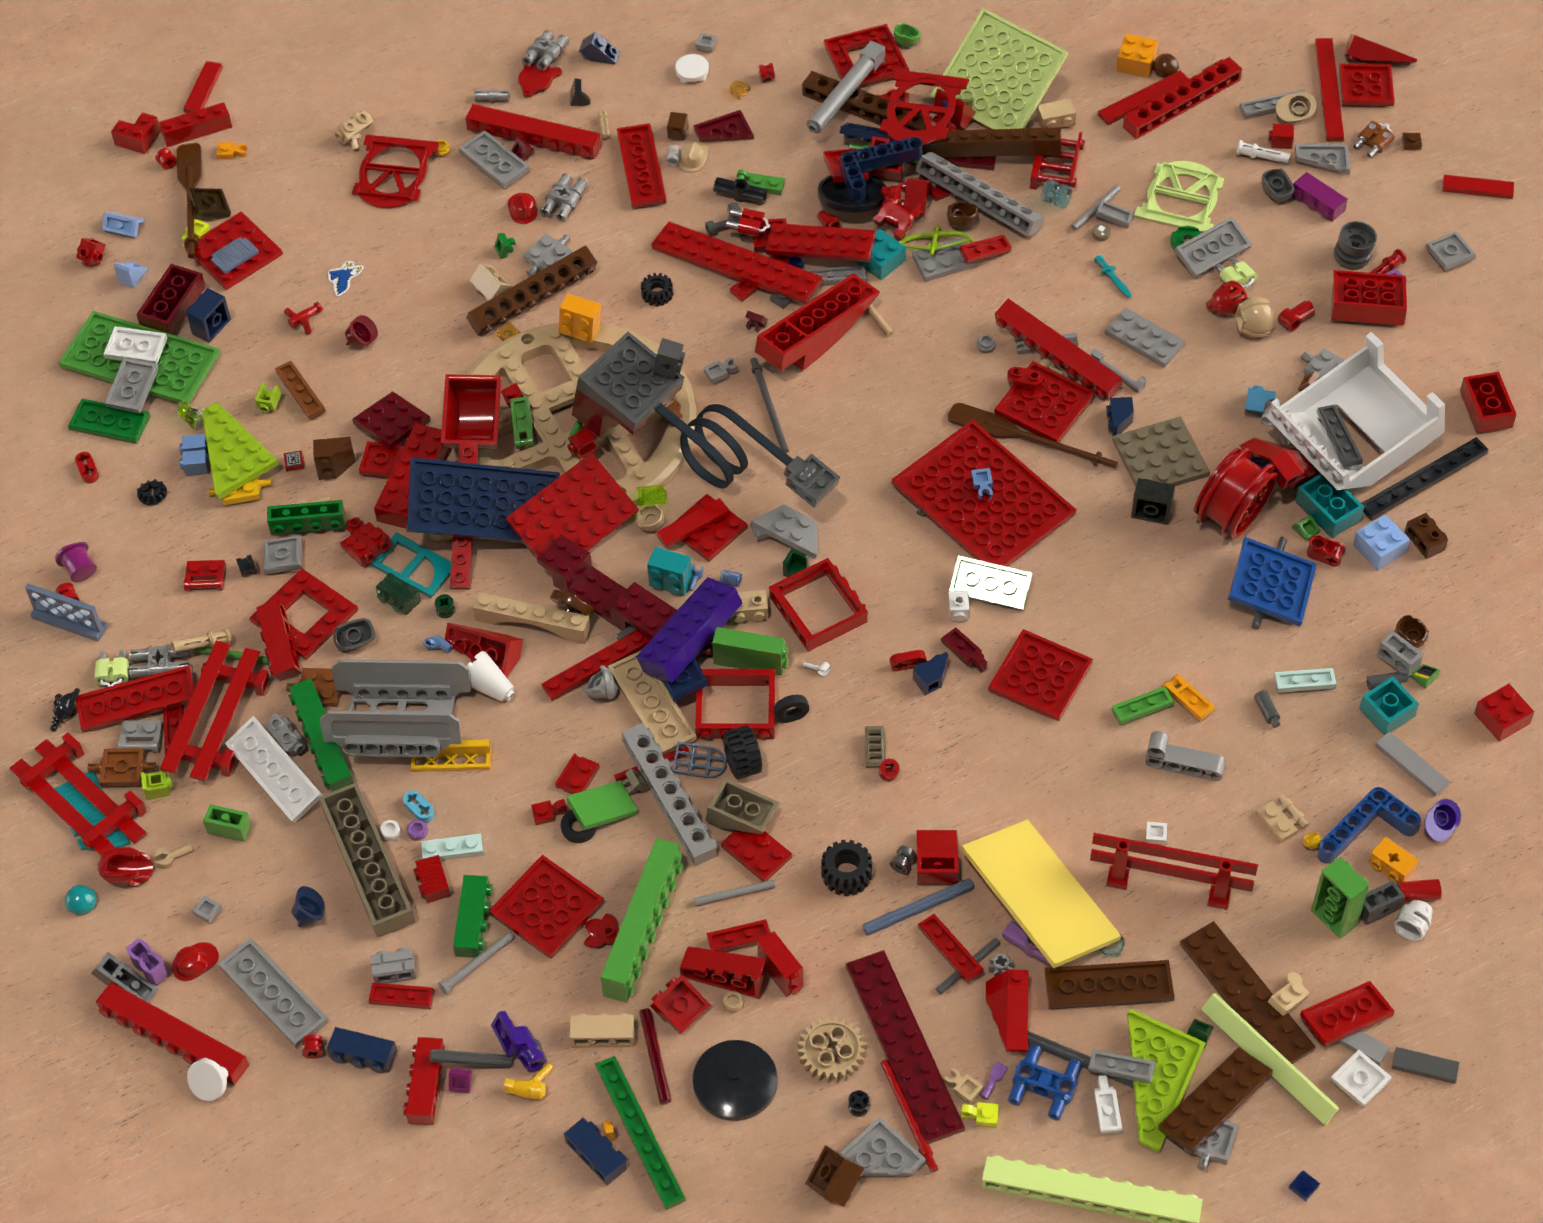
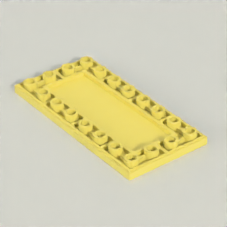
[961,820,1121,968]

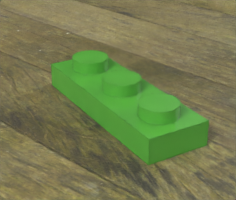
[1112,686,1174,725]

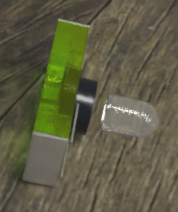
[178,400,206,431]

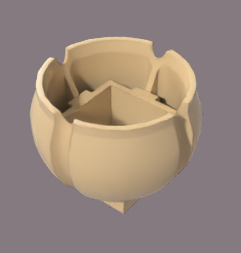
[1235,296,1273,338]

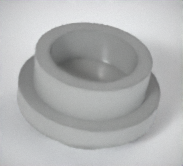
[977,335,995,352]

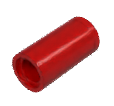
[1396,879,1442,902]

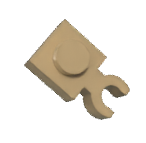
[944,1068,984,1104]

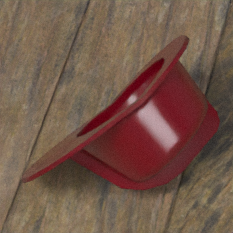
[345,315,378,348]

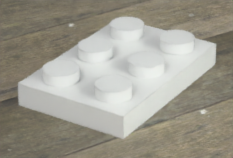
[104,326,167,364]

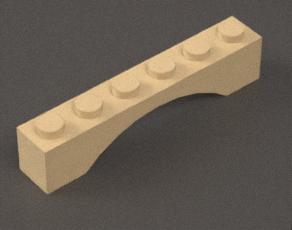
[473,592,590,644]

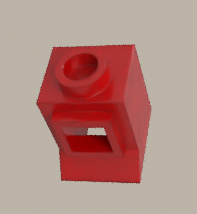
[567,426,598,459]

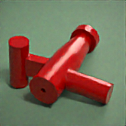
[284,302,323,335]

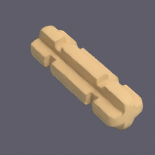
[598,110,610,139]

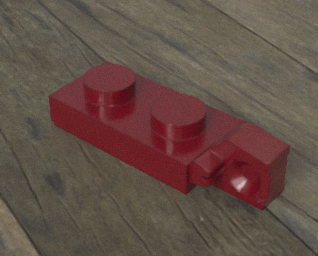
[941,627,988,673]

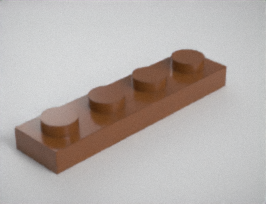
[275,361,326,420]

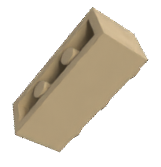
[570,1013,635,1048]

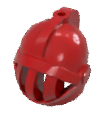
[1206,280,1248,315]

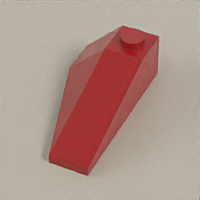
[1345,34,1418,62]
[445,623,523,677]
[986,969,1029,1053]

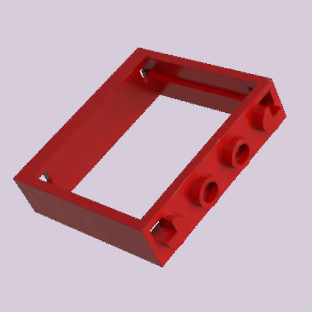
[769,558,869,652]
[695,669,775,740]

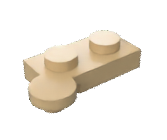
[1268,972,1310,1016]

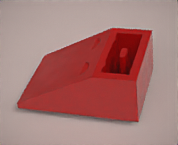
[916,830,959,884]

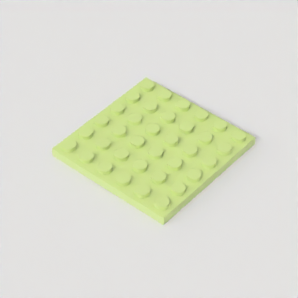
[930,8,1069,129]

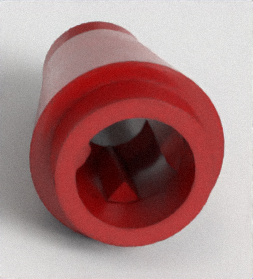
[817,210,841,228]

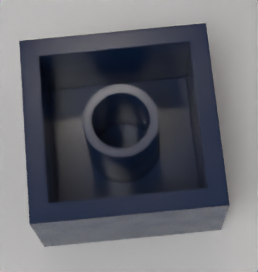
[186,288,231,343]

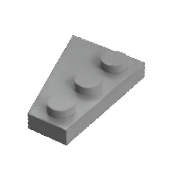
[1295,144,1350,175]

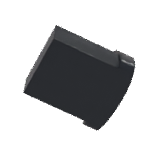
[570,78,591,106]

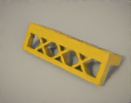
[411,739,491,772]

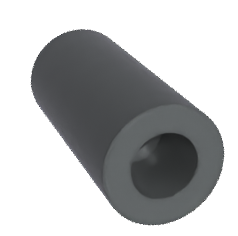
[1366,672,1407,690]
[1254,690,1280,728]

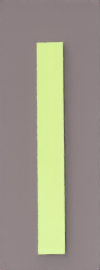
[1201,993,1340,1125]

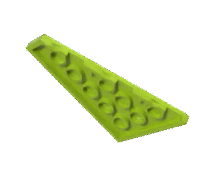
[202,402,279,500]
[1127,1008,1206,1153]

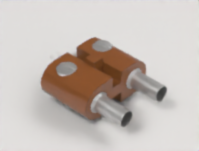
[1353,121,1395,158]

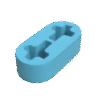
[403,790,435,823]

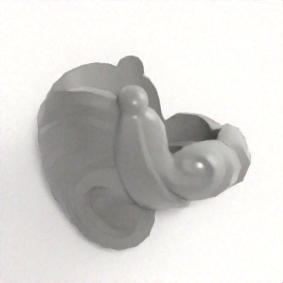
[583,665,618,700]

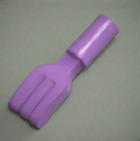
[980,1061,1008,1100]

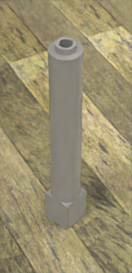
[807,41,885,133]

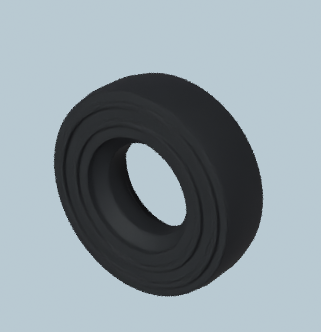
[774,695,809,723]
[561,809,597,843]

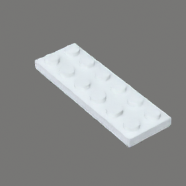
[225,716,323,823]

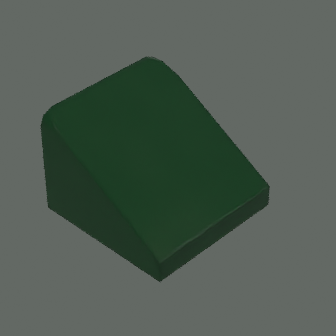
[1187,1019,1214,1048]

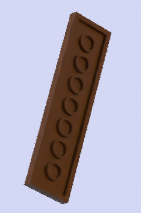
[1180,921,1316,1064]

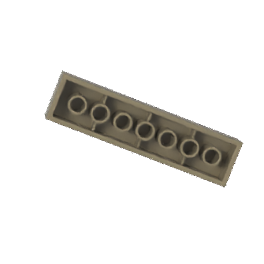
[319,782,415,937]

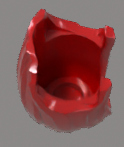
[97,847,153,885]

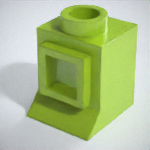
[255,382,282,413]
[141,771,173,800]

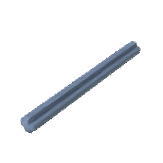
[862,878,974,935]

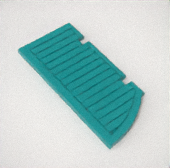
[54,771,130,851]

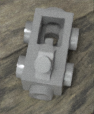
[265,713,306,756]

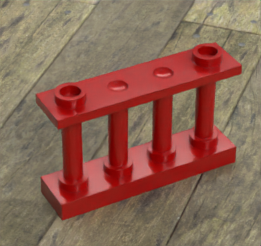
[1030,127,1085,195]

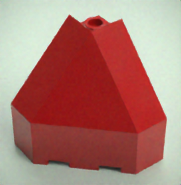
[1239,438,1321,489]

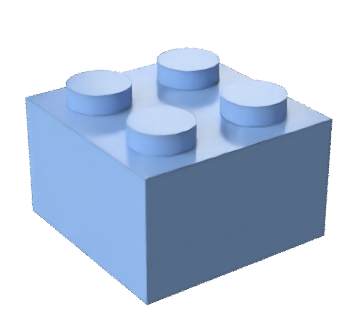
[1353,514,1410,570]

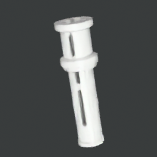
[1236,140,1290,164]

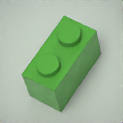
[203,804,252,842]

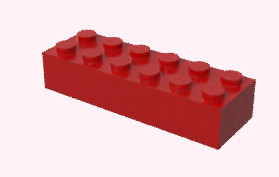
[374,423,450,529]

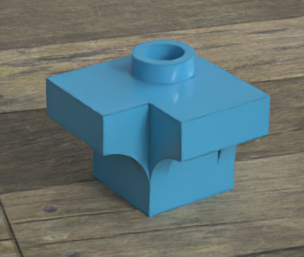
[1245,385,1276,414]

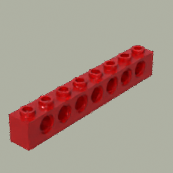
[1123,57,1243,140]

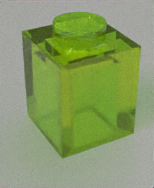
[637,485,667,506]

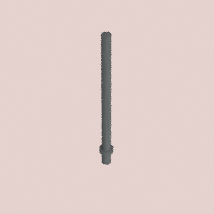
[750,358,789,453]

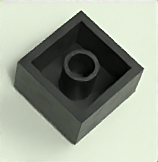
[1131,478,1175,525]

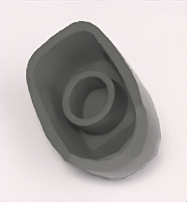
[1261,168,1294,203]
[333,618,375,651]

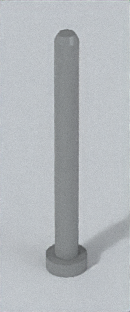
[438,932,514,995]

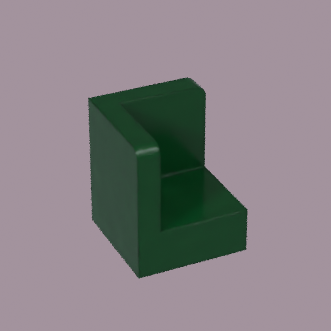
[783,549,808,577]

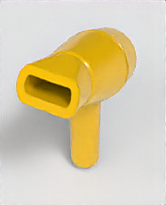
[504,1063,553,1100]

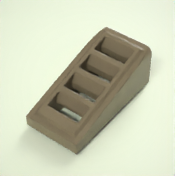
[865,726,885,768]

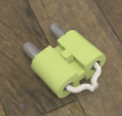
[1216,257,1258,289]
[94,650,129,687]

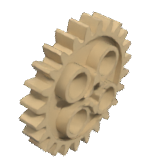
[798,1016,866,1082]

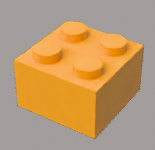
[1116,33,1158,78]
[558,294,601,343]

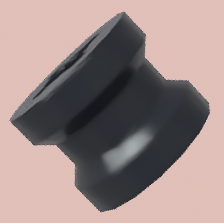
[236,554,257,577]
[848,1090,869,1117]

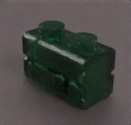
[376,573,421,615]

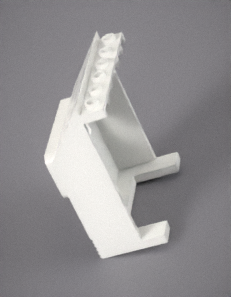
[1266,332,1445,490]

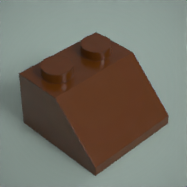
[313,437,355,480]
[805,1145,864,1207]

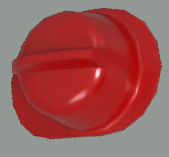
[508,193,538,224]
[172,942,219,981]

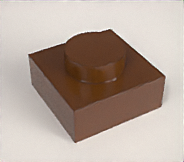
[1402,133,1422,150]

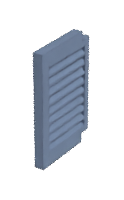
[211,237,259,274]

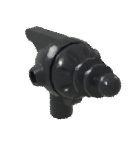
[50,688,80,731]

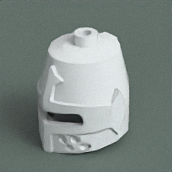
[1394,900,1433,942]

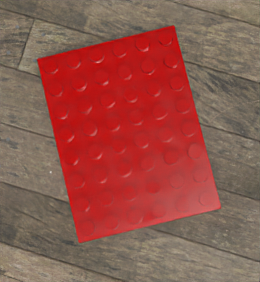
[891,419,1077,567]

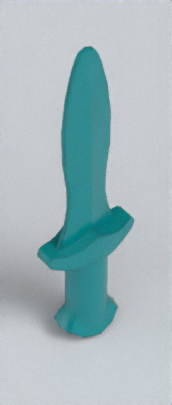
[1094,255,1132,298]

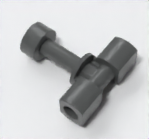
[705,203,747,237]

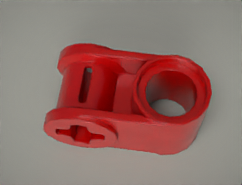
[1306,535,1346,567]

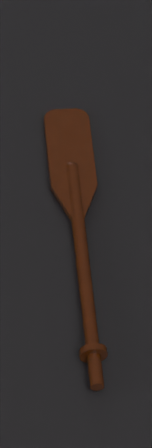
[177,143,202,259]
[948,403,1118,469]

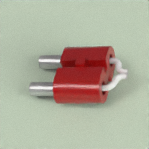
[726,208,770,237]

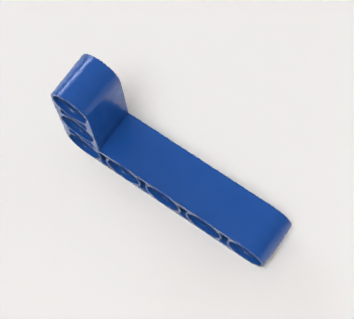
[1317,787,1421,864]

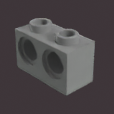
[1377,631,1423,678]

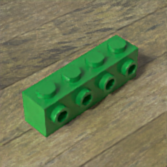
[267,500,346,535]

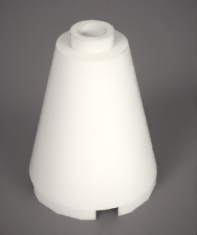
[467,651,515,702]

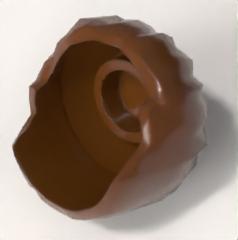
[947,201,978,229]
[1394,615,1429,648]

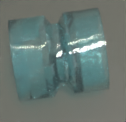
[1041,179,1073,208]

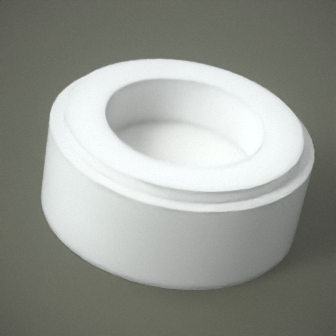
[380,820,400,841]

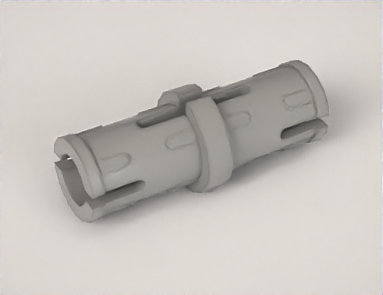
[474,89,509,102]

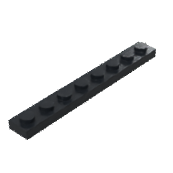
[1361,437,1489,521]

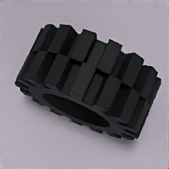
[641,273,673,306]

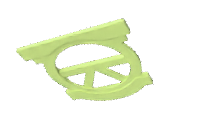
[1134,161,1224,233]

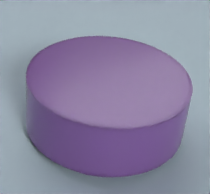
[407,820,428,841]

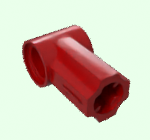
[1278,300,1315,332]

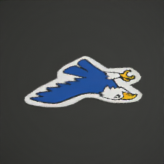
[328,261,364,296]

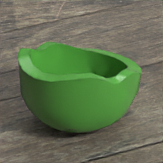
[894,23,921,47]

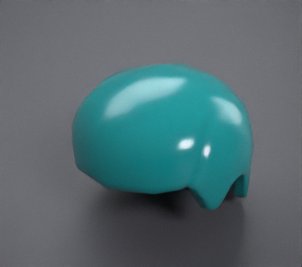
[65,885,97,916]

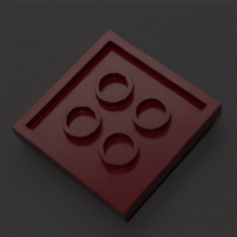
[352,391,431,449]

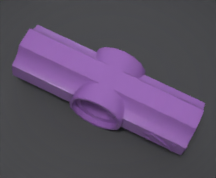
[1002,921,1052,967]

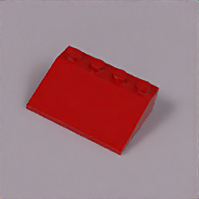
[1331,270,1407,326]

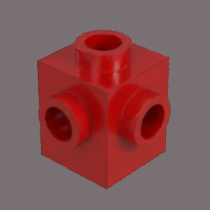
[76,238,106,266]

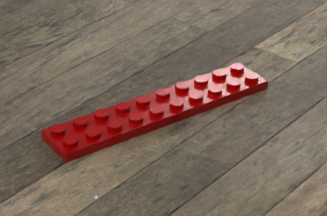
[651,221,823,304]

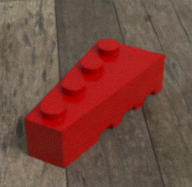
[680,946,767,999]

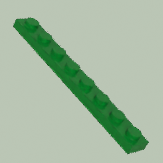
[595,1056,685,1210]

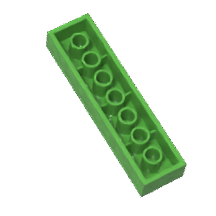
[600,838,683,1003]

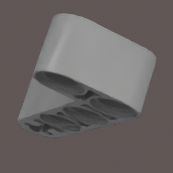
[1145,731,1226,781]

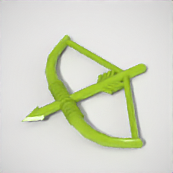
[899,224,973,256]

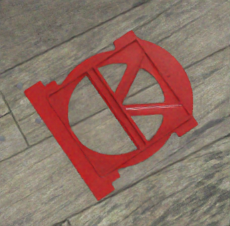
[879,69,969,145]
[352,134,440,208]

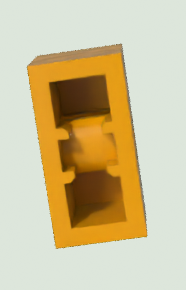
[1368,837,1419,883]

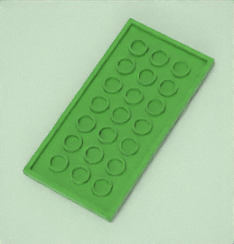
[58,311,221,406]

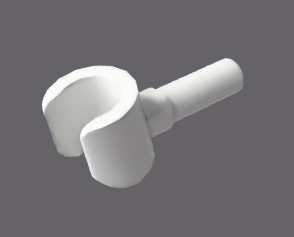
[803,662,831,677]

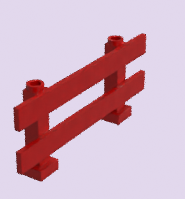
[160,640,270,781]
[10,732,147,857]
[1090,832,1258,910]

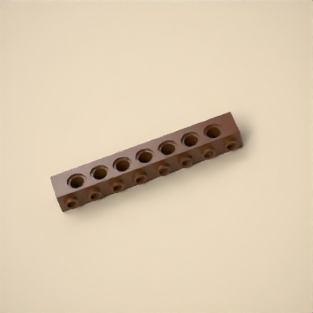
[802,71,932,131]
[466,245,597,335]

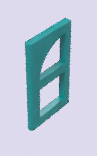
[370,532,451,598]

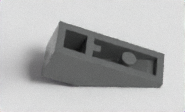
[91,952,158,1002]

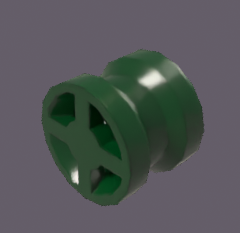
[435,594,455,618]

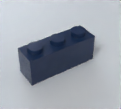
[327,1027,397,1073]
[564,1117,627,1186]

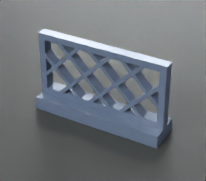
[25,584,108,642]

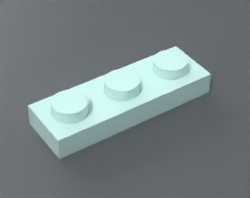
[1274,668,1337,693]
[421,834,484,860]

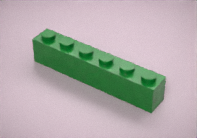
[288,678,354,792]

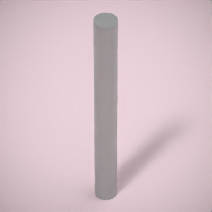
[1071,185,1120,231]
[694,880,775,906]

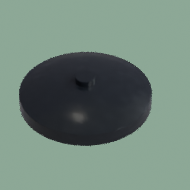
[818,175,887,213]
[693,1040,777,1121]

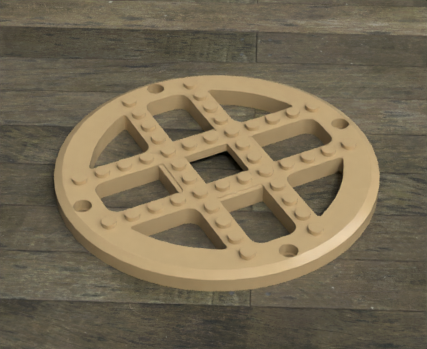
[453,322,697,506]

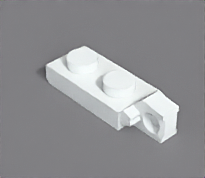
[1094,1075,1122,1135]

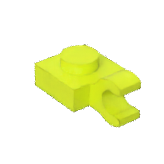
[181,219,210,246]
[961,1102,999,1128]

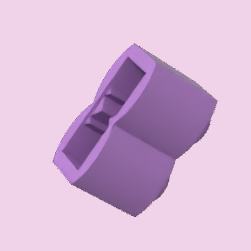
[126,939,168,985]

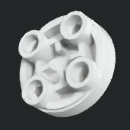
[675,54,709,84]
[187,1058,228,1101]

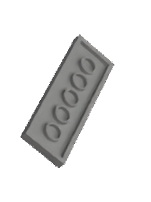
[218,938,329,1048]

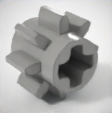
[988,952,1014,977]

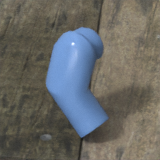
[423,636,453,653]

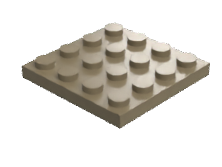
[1112,416,1210,487]

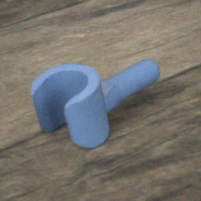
[689,564,703,591]

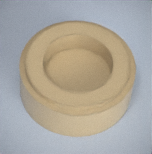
[722,991,743,1013]

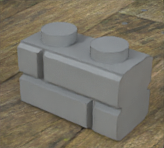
[371,948,416,983]

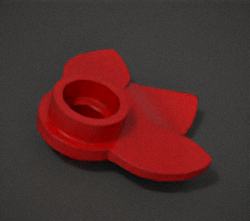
[584,913,619,948]

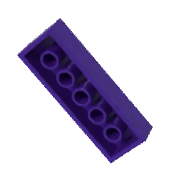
[636,577,743,684]

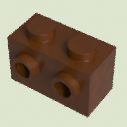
[1404,513,1448,559]

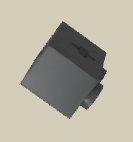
[653,338,685,379]
[1360,880,1405,924]

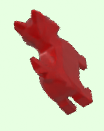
[873,182,922,241]

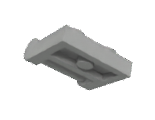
[118,720,163,752]

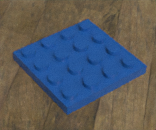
[1227,537,1316,627]

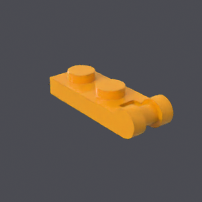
[1162,674,1215,722]

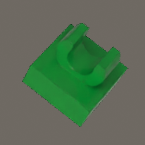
[494,233,516,258]

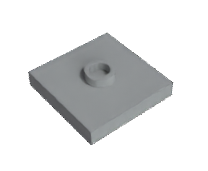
[1425,231,1476,271]
[263,535,302,575]

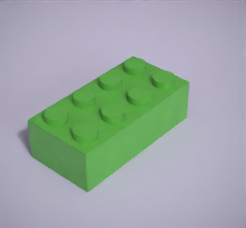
[1311,857,1369,939]

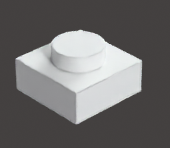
[1146,822,1167,845]

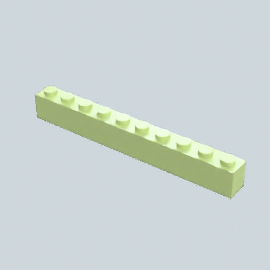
[982,1156,1203,1223]

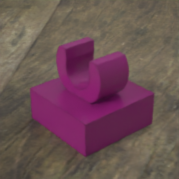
[449,1068,471,1093]

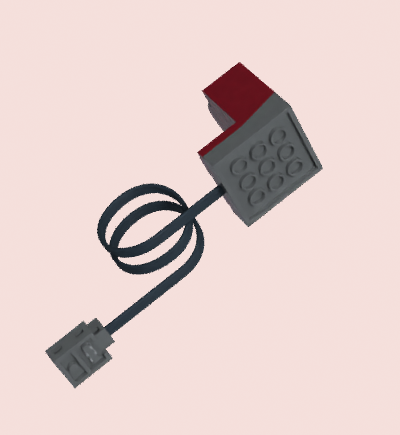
[571,332,840,508]

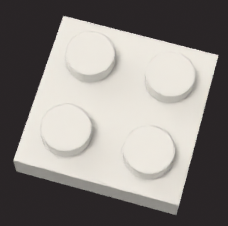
[1330,1050,1392,1108]

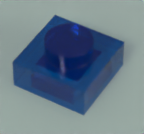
[1289,1170,1320,1202]

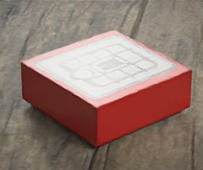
[283,450,304,472]

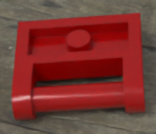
[183,560,226,591]

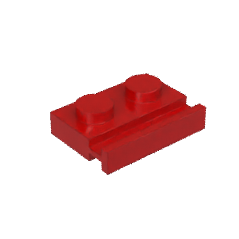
[555,753,600,794]

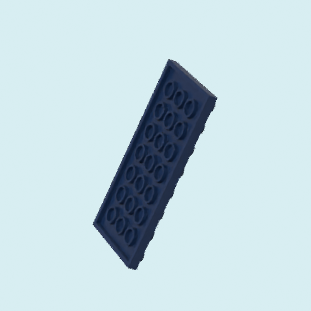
[406,457,560,543]

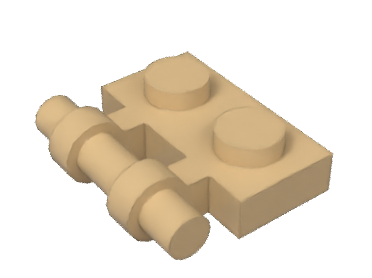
[1256,794,1309,843]

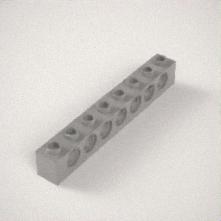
[916,152,1044,237]
[622,722,718,866]

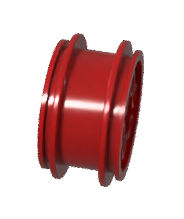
[1194,448,1279,539]

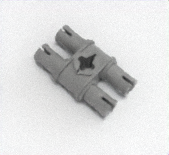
[522,30,569,71]
[539,173,588,222]
[129,644,190,678]

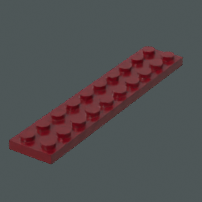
[846,950,965,1145]

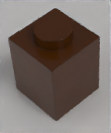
[667,112,688,140]

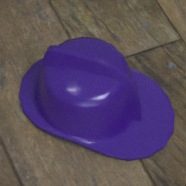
[1424,799,1461,842]

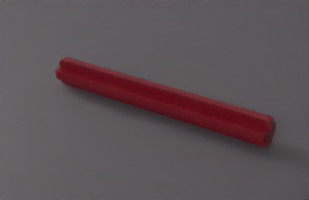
[639,1008,671,1105]

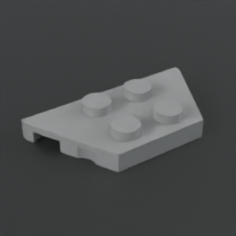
[751,504,818,559]

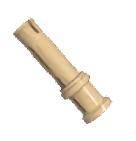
[171,628,231,653]

